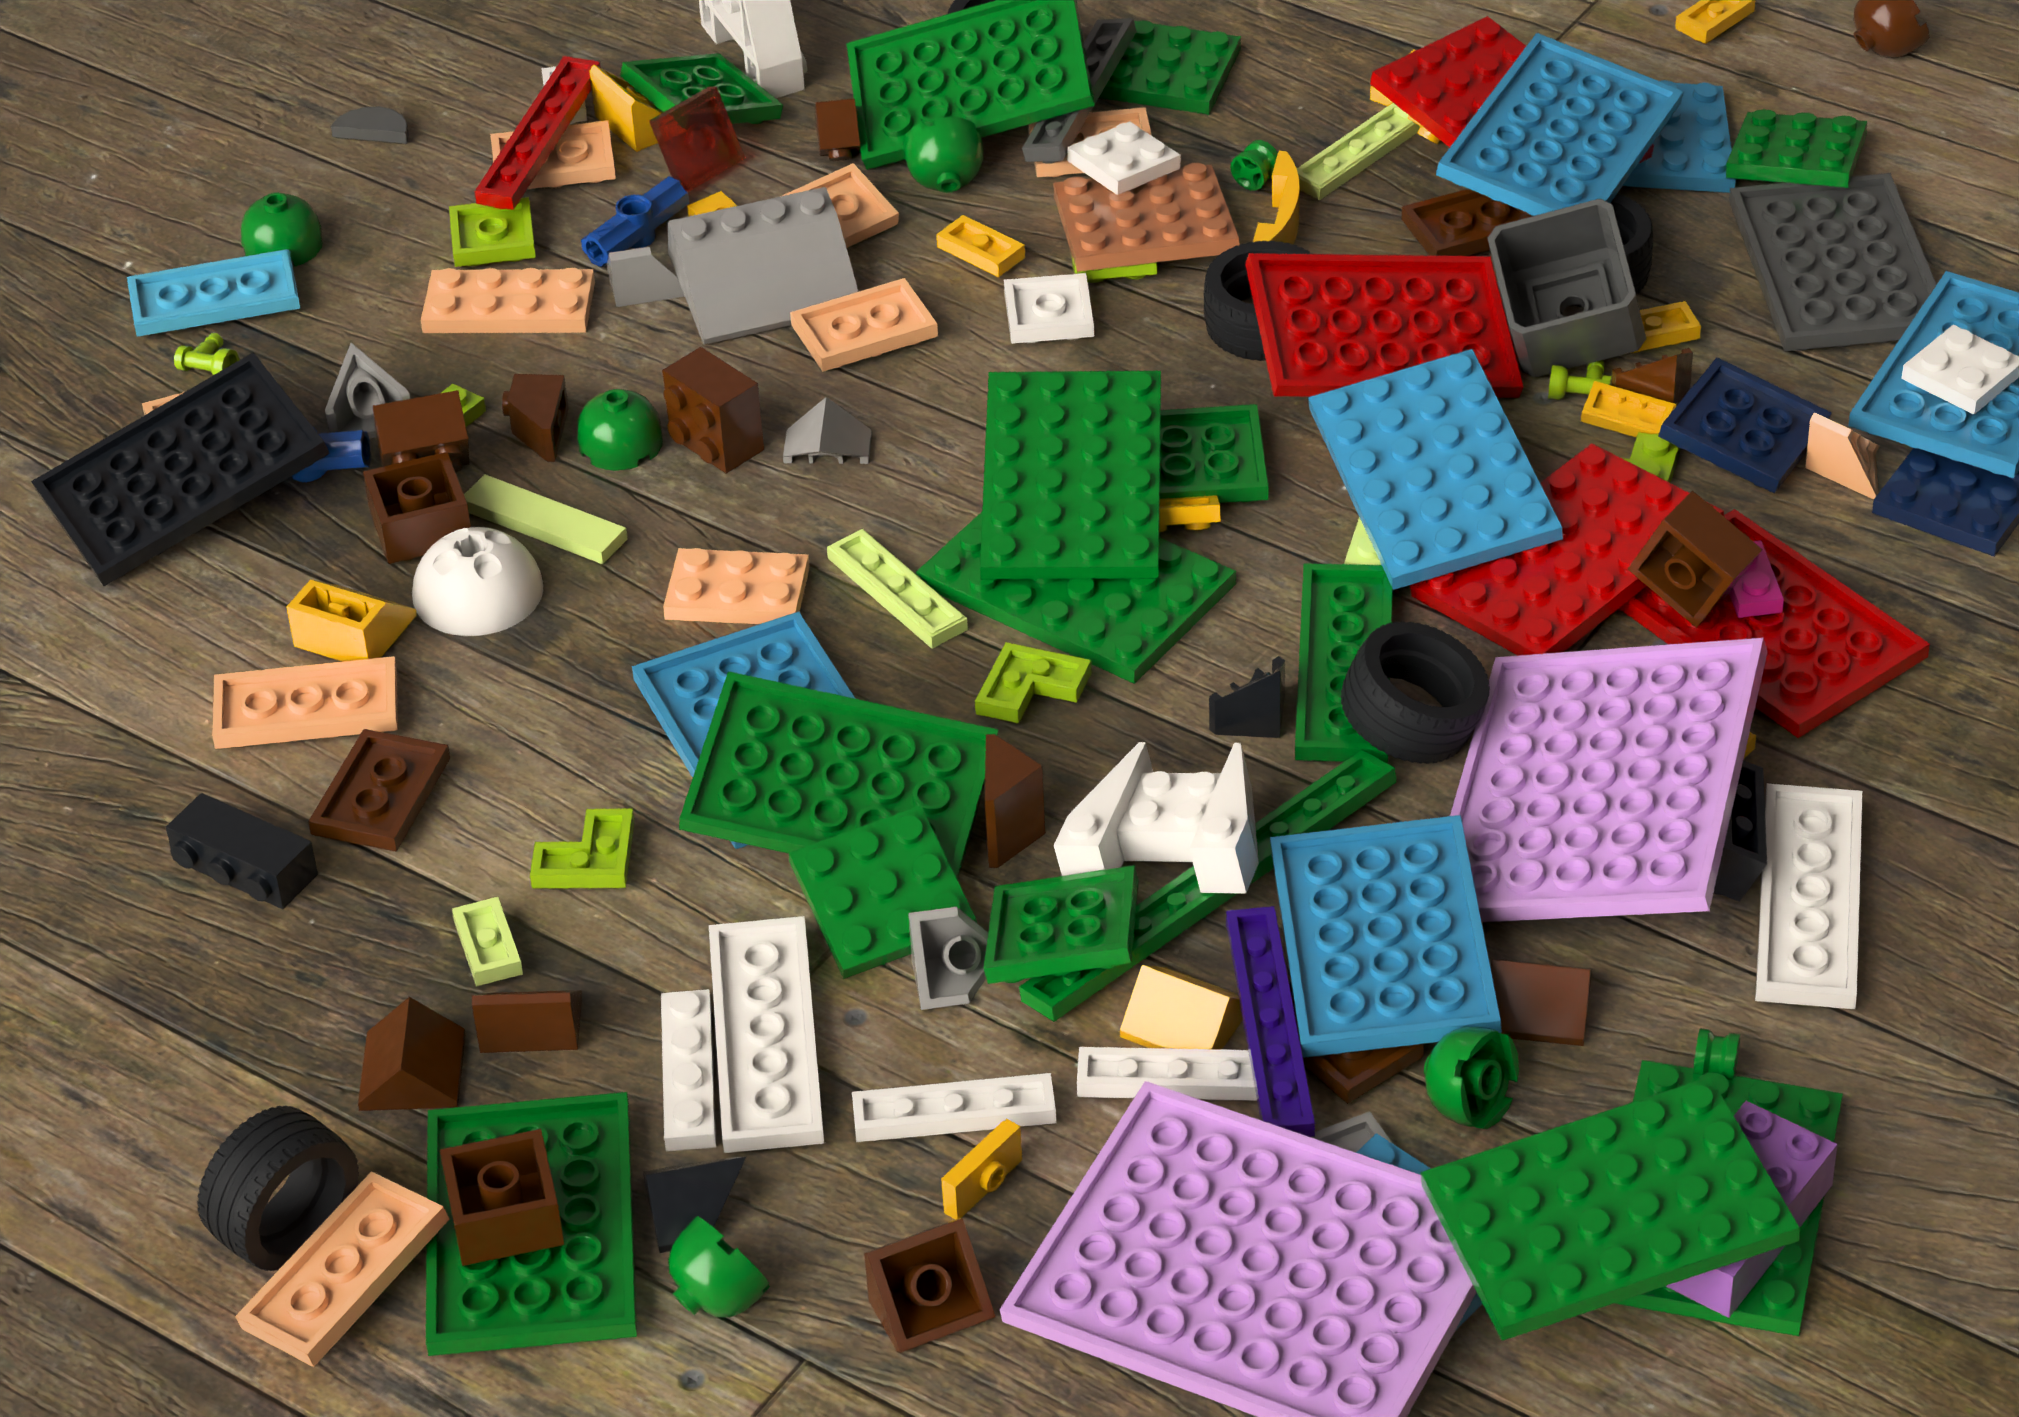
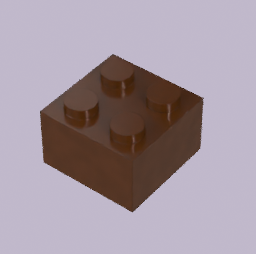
[662,347,764,474]
[373,390,469,472]
[363,452,471,564]
[1628,490,1763,628]
[440,1129,564,1266]

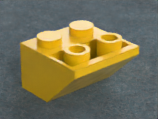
[287,579,417,662]

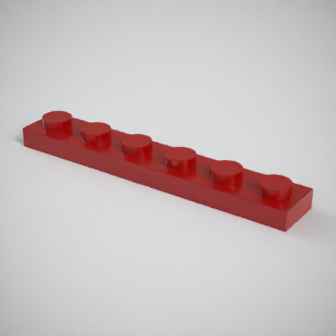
[475,56,601,210]

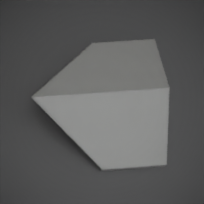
[607,247,685,307]
[325,342,410,439]
[783,397,872,464]
[908,907,988,1010]

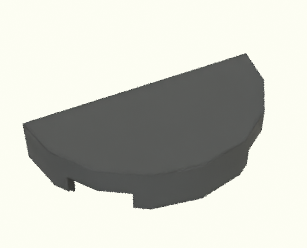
[331,107,409,144]

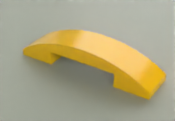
[1253,151,1299,245]

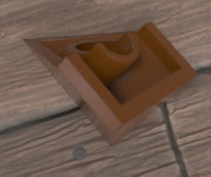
[1611,348,1693,405]

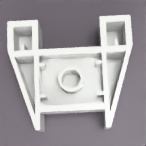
[699,0,807,98]
[1054,742,1259,893]

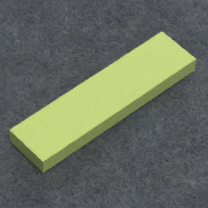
[1297,103,1421,200]
[464,474,628,564]
[827,529,968,649]

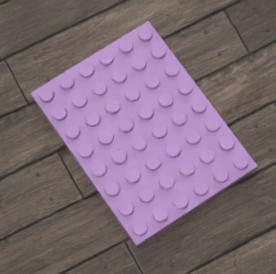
[1450,638,1767,922]
[1000,1081,1476,1417]

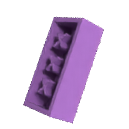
[1666,1101,1837,1318]

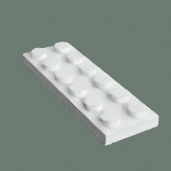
[1755,783,1862,1009]
[709,916,824,1153]

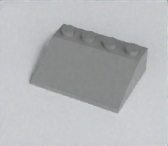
[668,187,858,345]

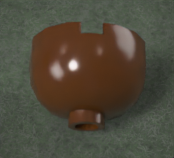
[1853,0,1930,58]

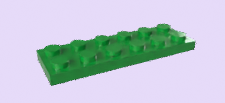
[1295,563,1392,763]

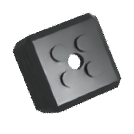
[1488,198,1646,377]

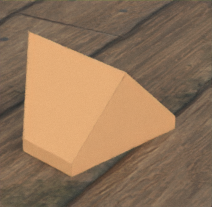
[1805,413,1880,500]

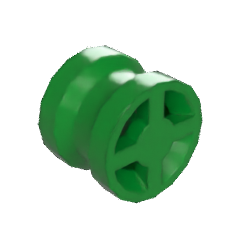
[1230,140,1278,191]
[1693,1028,1740,1080]

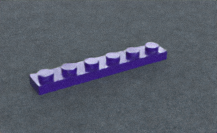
[1226,906,1315,1137]

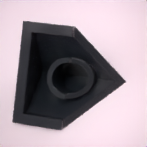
[1209,656,1285,738]
[643,1156,747,1253]

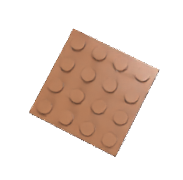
[1053,163,1239,272]

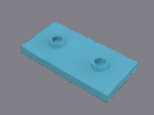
[127,249,301,337]

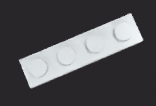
[661,989,716,1152]
[1077,1047,1257,1101]
[852,1073,1056,1142]

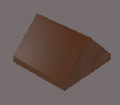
[985,734,1046,868]
[1491,959,1592,1046]
[472,990,582,1053]
[358,996,466,1111]
[864,1218,996,1353]

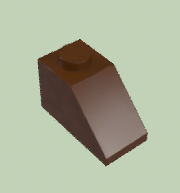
[815,98,860,161]
[502,374,569,462]

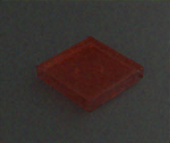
[649,86,745,192]

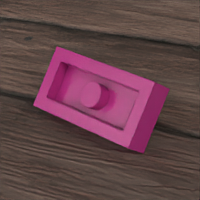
[1729,541,1784,618]

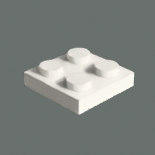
[1067,121,1181,195]
[1004,273,1094,344]
[1902,325,2019,414]

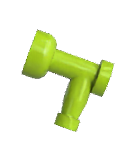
[174,333,239,375]
[1548,360,1611,400]

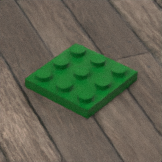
[1099,20,1241,115]
[620,53,783,131]
[1726,109,1867,188]
[1160,404,1269,503]
[789,805,977,979]
[983,865,1139,984]

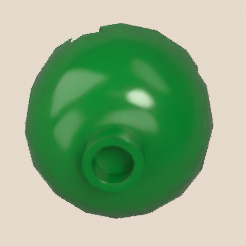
[903,117,984,193]
[241,193,323,267]
[577,389,663,471]
[1424,1027,1519,1129]
[668,1216,771,1317]

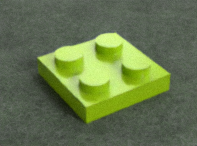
[449,197,536,267]

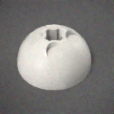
[412,527,543,636]

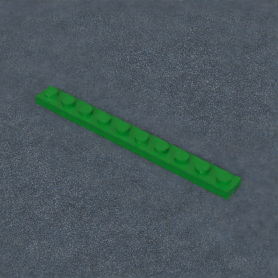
[1019,750,1396,1022]

